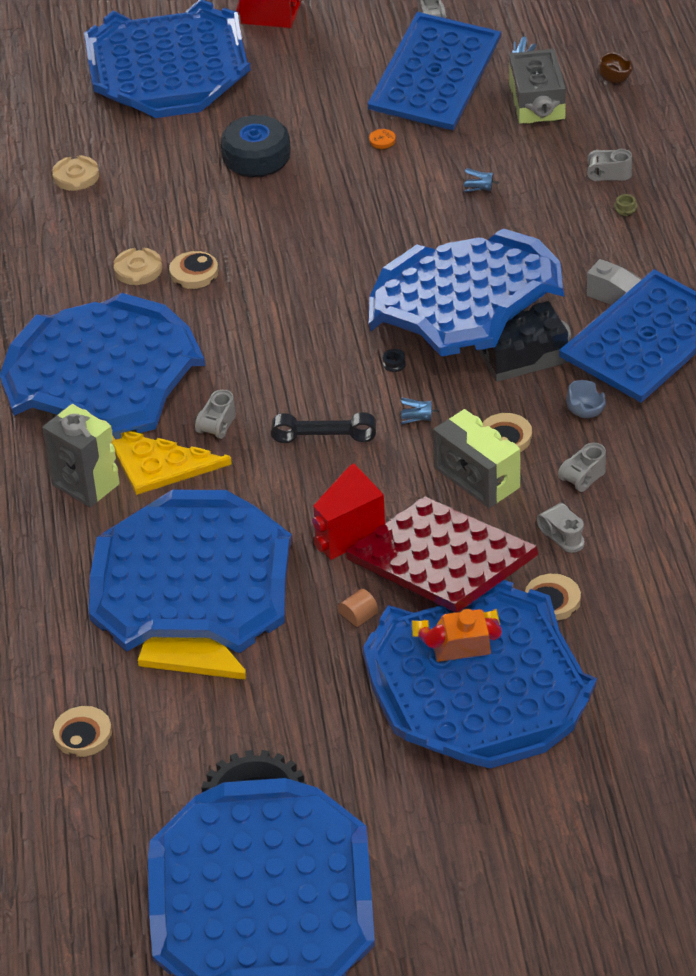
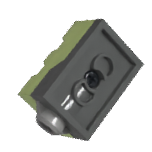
[509,49,566,123]
[42,404,120,508]
[433,409,520,508]

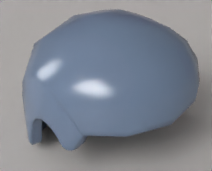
[566,380,606,419]

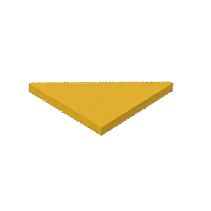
[111,431,232,495]
[138,637,246,680]

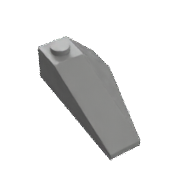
[587,259,642,305]

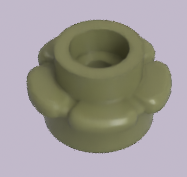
[614,194,638,216]

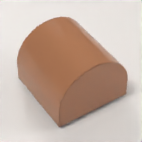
[338,589,378,627]

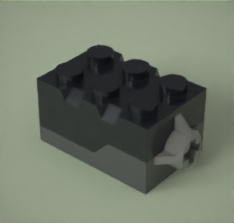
[478,301,571,382]

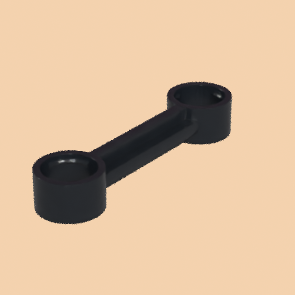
[271,412,376,443]

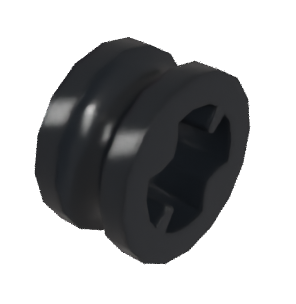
[382,349,406,372]

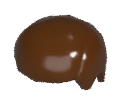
[598,53,633,84]

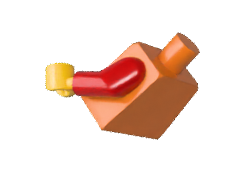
[412,609,502,662]

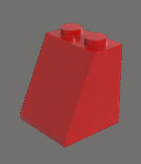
[237,0,301,28]
[312,463,385,560]

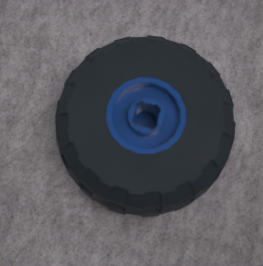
[221,115,291,178]

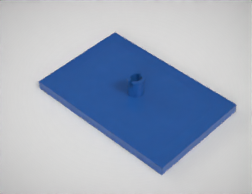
[367,12,501,131]
[559,269,696,403]

